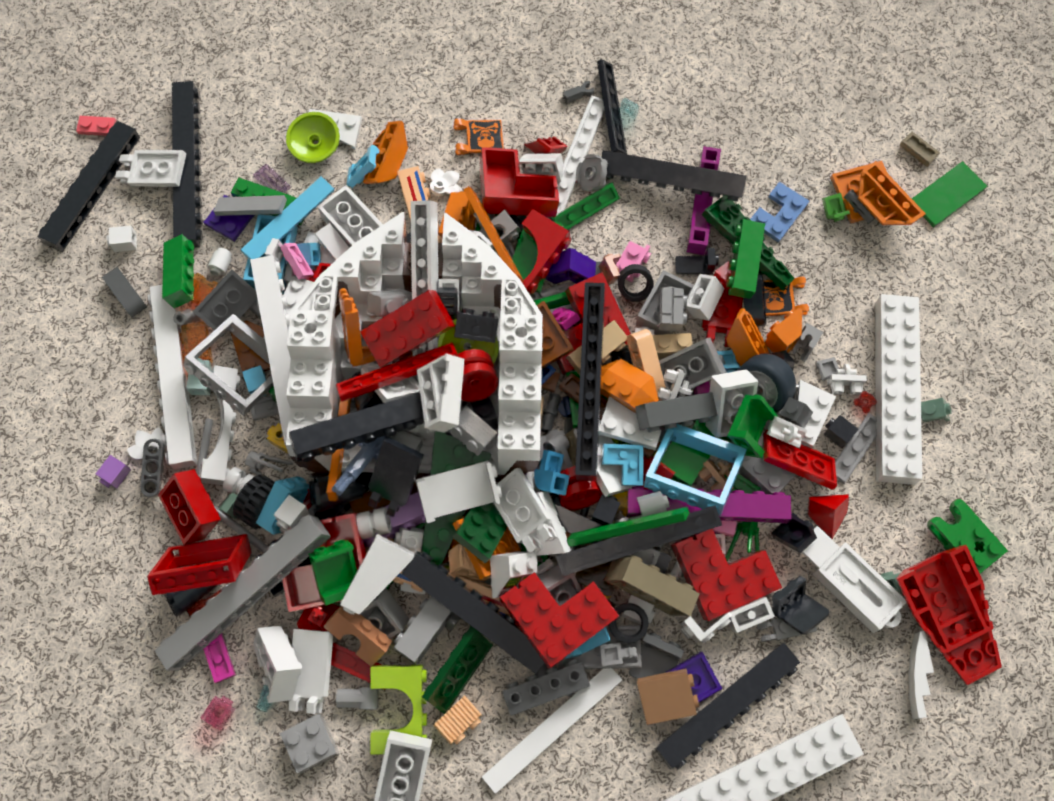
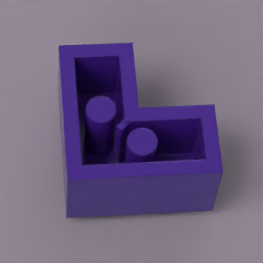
[545,248,596,284]

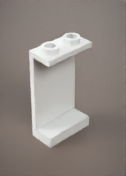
[416,461,502,523]

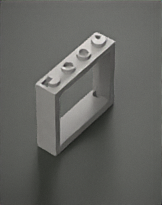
[183,314,274,416]

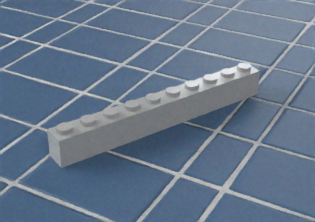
[154,515,331,671]

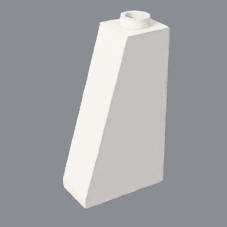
[340,534,414,614]

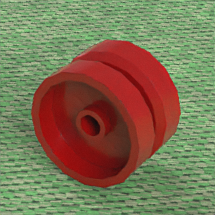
[456,349,498,402]
[559,466,603,511]

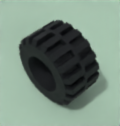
[233,474,275,530]

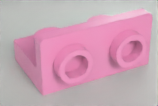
[616,241,651,282]

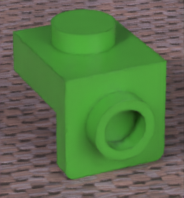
[822,193,850,222]

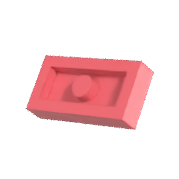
[76,116,116,136]

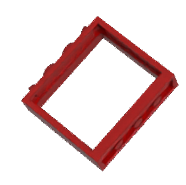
[147,534,252,596]

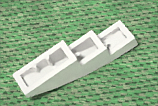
[908,631,934,720]

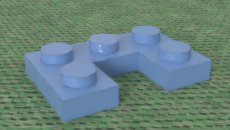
[751,182,809,243]

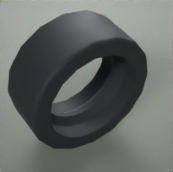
[618,264,654,302]
[609,603,649,643]

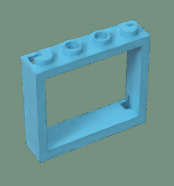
[644,424,747,516]

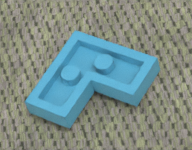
[602,444,643,486]

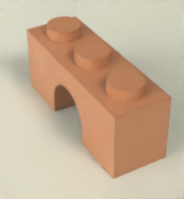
[324,606,392,667]

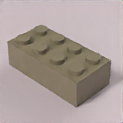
[604,555,700,616]

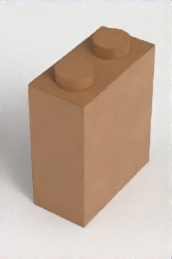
[637,668,700,725]

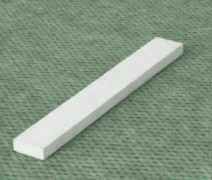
[550,95,605,218]
[482,668,622,794]

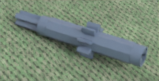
[331,436,385,496]

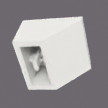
[520,153,564,182]

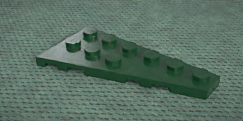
[701,196,794,290]
[421,431,492,566]

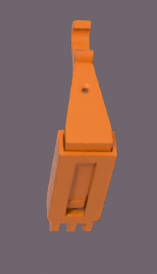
[339,288,413,367]

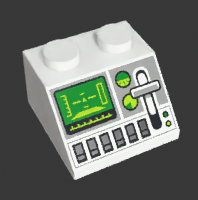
[490,551,537,598]

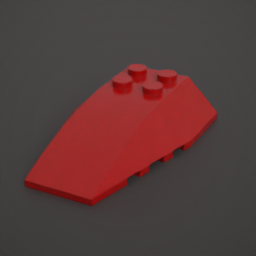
[896,545,1002,685]

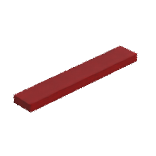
[335,342,458,402]

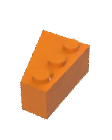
[438,191,476,239]

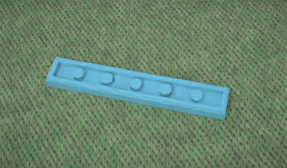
[241,177,334,260]

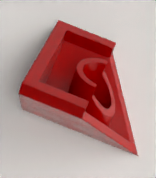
[524,136,568,154]
[807,494,849,539]

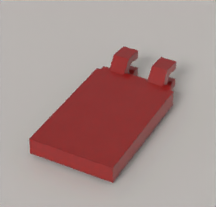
[702,292,743,347]

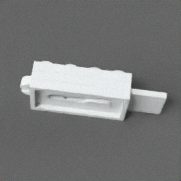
[802,526,906,633]

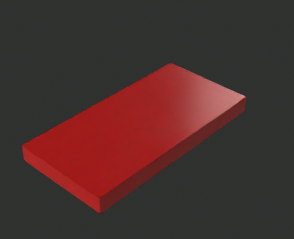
[763,430,837,490]

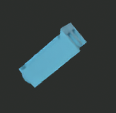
[256,476,309,535]

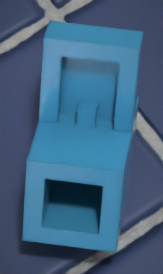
[534,450,570,496]

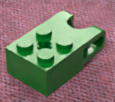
[927,499,1008,574]

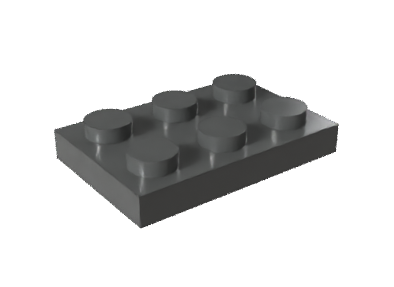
[193,269,257,337]

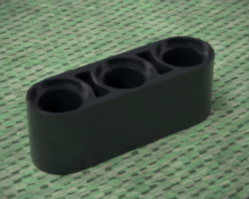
[744,275,767,327]

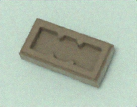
[899,131,940,167]

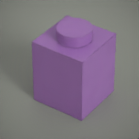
[95,455,131,489]

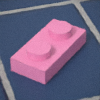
[280,243,314,279]

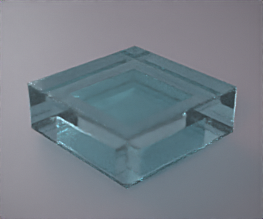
[620,98,639,120]

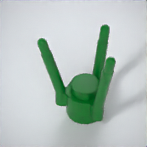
[725,522,760,561]

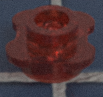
[853,391,877,413]

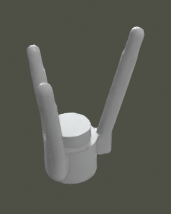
[245,451,293,475]

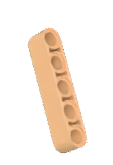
[627,329,666,401]

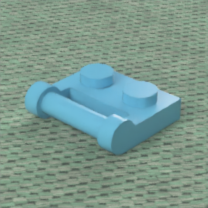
[347,145,379,188]

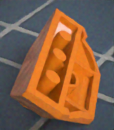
[363,121,408,184]
[857,161,926,225]
[726,308,770,366]
[601,359,659,413]

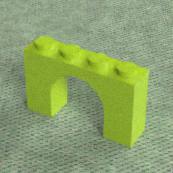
[370,665,427,755]

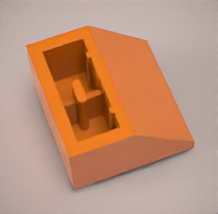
[765,307,802,353]

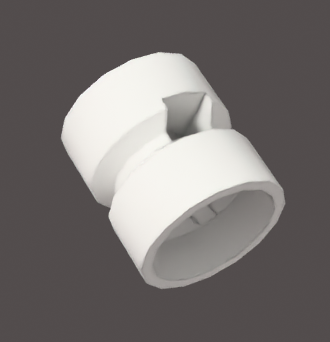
[223,467,254,495]
[356,507,392,539]

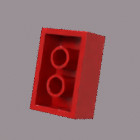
[158,469,221,545]

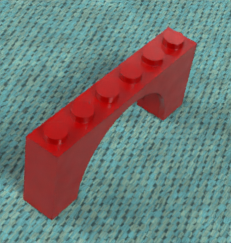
[522,209,571,295]

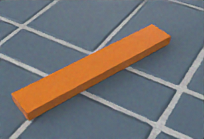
[463,186,524,283]
[327,399,352,501]

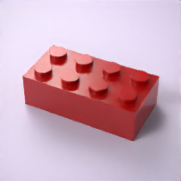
[360,290,455,368]

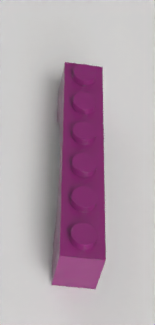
[686,146,721,255]

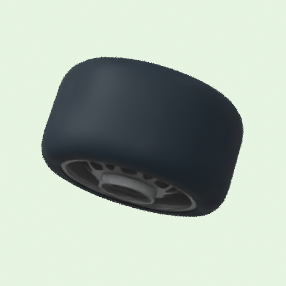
[737,354,796,413]

